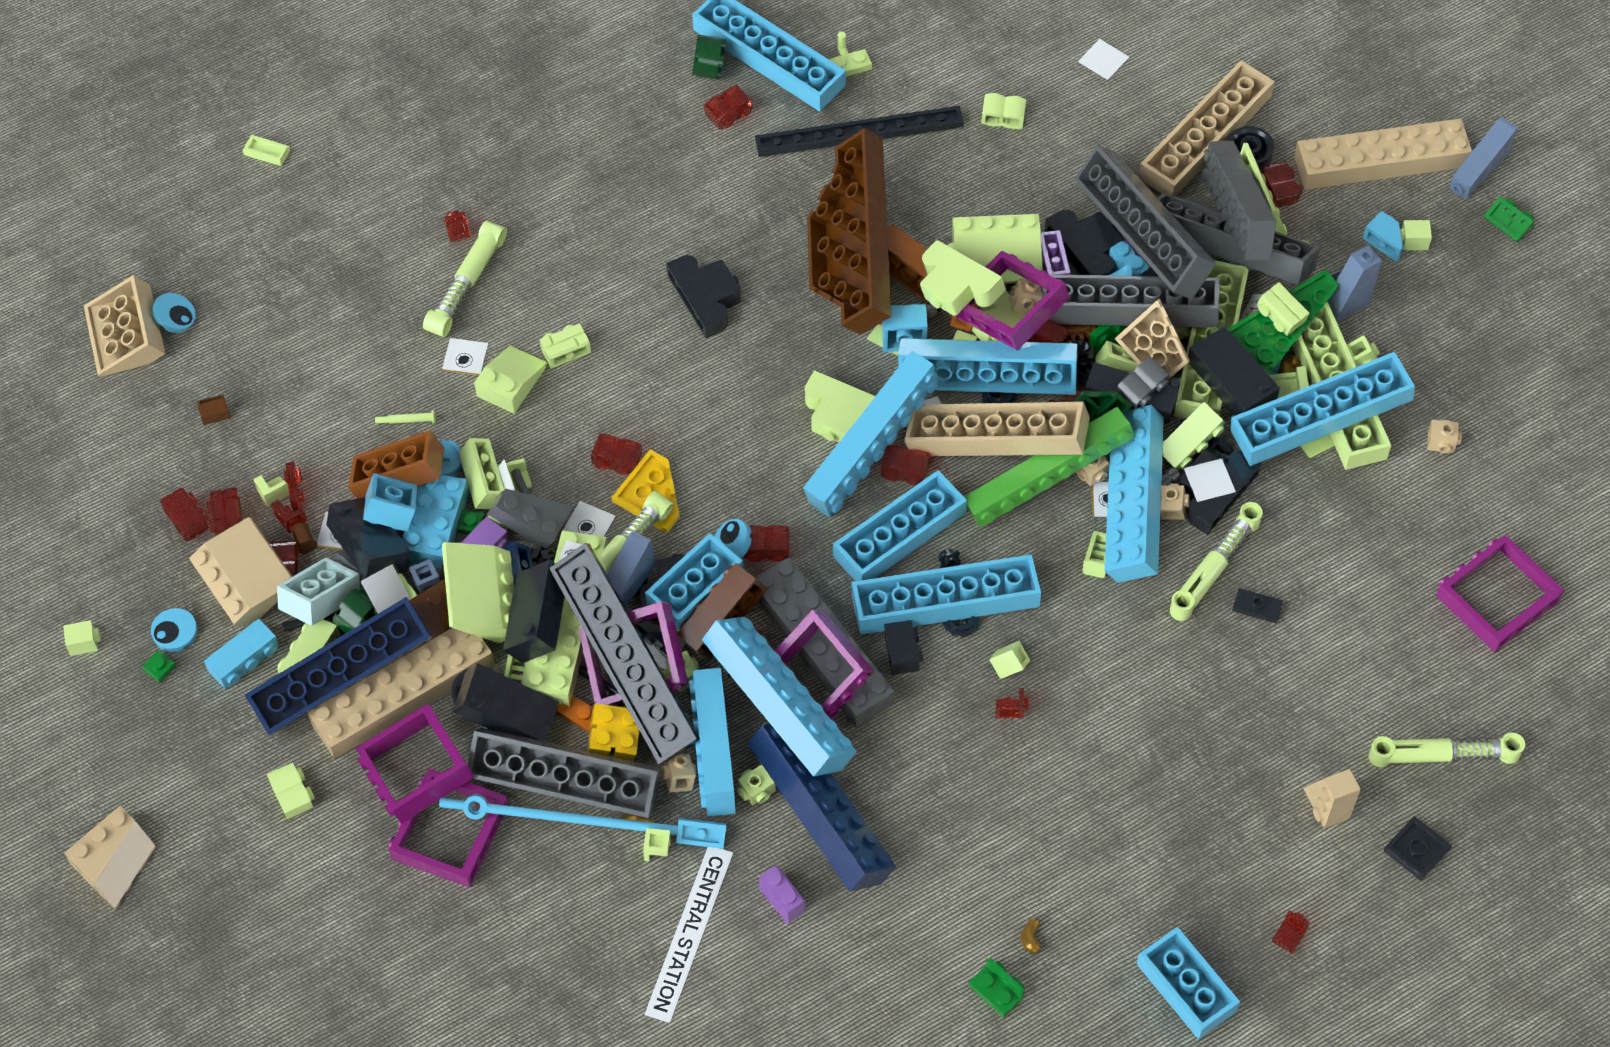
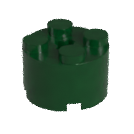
[692,35,726,79]
[333,587,378,633]

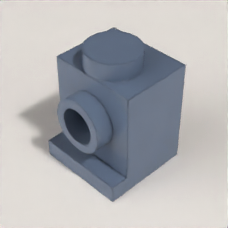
[409,559,440,594]

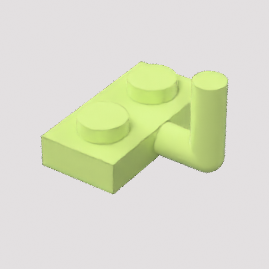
[829,32,872,77]

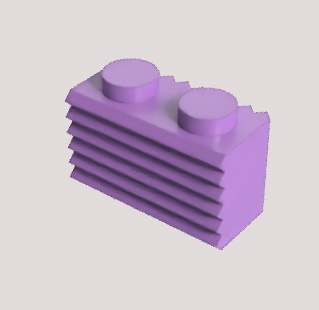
[759,865,806,923]

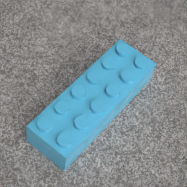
[833,470,967,581]
[689,668,736,817]

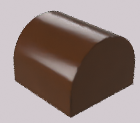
[293,522,318,555]

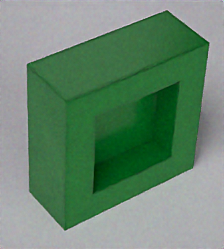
[457,509,485,535]
[142,650,176,683]

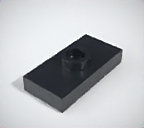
[1232,588,1283,624]

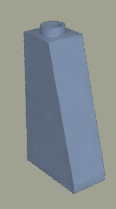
[1449,117,1518,200]
[1328,245,1382,322]
[607,531,656,607]

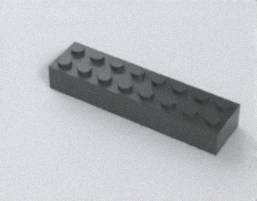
[1202,141,1276,260]
[1157,192,1320,285]
[1042,275,1219,328]
[755,557,894,728]
[467,727,662,818]

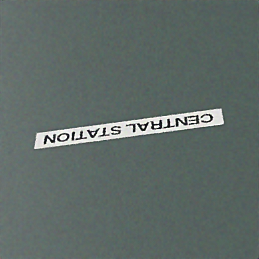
[644,847,733,1023]

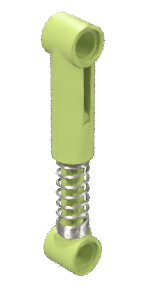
[423,220,507,337]
[597,491,674,574]
[1170,502,1263,621]
[1368,733,1525,768]

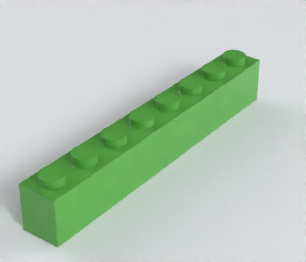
[964,407,1135,528]

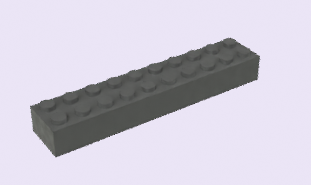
[1074,145,1216,299]

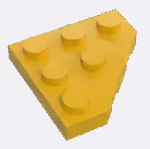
[611,449,680,534]

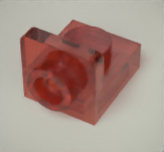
[443,210,471,243]
[271,500,307,533]
[995,688,1028,718]
[1271,911,1310,954]

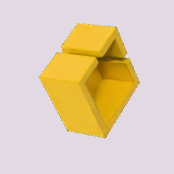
[587,704,639,761]

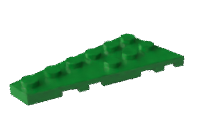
[1228,269,1339,375]

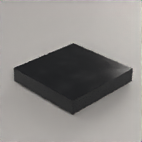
[1383,816,1452,881]

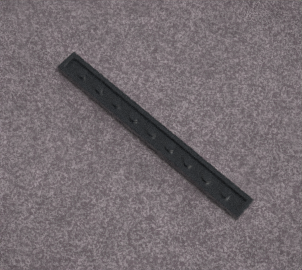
[755,105,964,157]

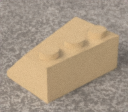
[1115,299,1190,381]
[64,806,156,910]

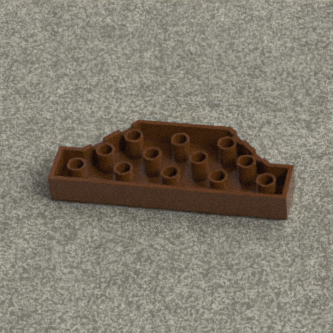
[807,128,891,335]

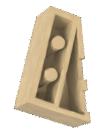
[1303,769,1361,828]

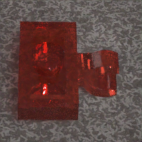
[284,462,305,512]

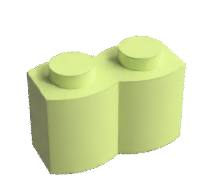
[981,93,1026,129]
[267,762,315,819]

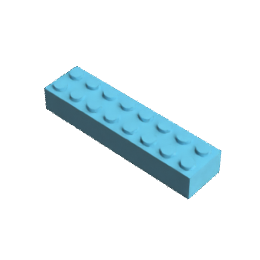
[692,0,846,112]
[898,338,1077,395]
[803,350,938,518]
[1231,352,1415,466]
[1105,405,1164,583]
[852,554,1041,635]
[702,617,857,776]

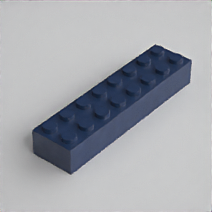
[245,597,433,735]
[747,724,896,892]

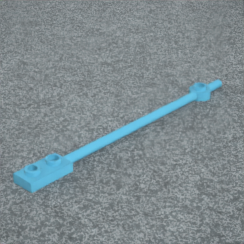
[439,794,726,849]

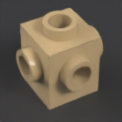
[1009,278,1042,315]
[1427,420,1462,453]
[1076,455,1109,486]
[1160,484,1190,520]
[661,754,697,792]

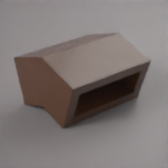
[197,394,231,425]

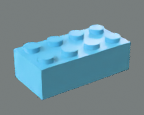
[402,475,470,569]
[645,533,743,632]
[1137,927,1240,1040]

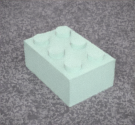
[277,558,360,626]

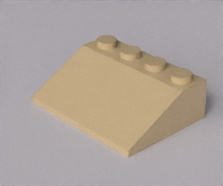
[84,275,165,377]
[189,517,292,628]

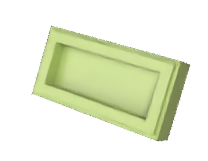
[243,135,290,166]

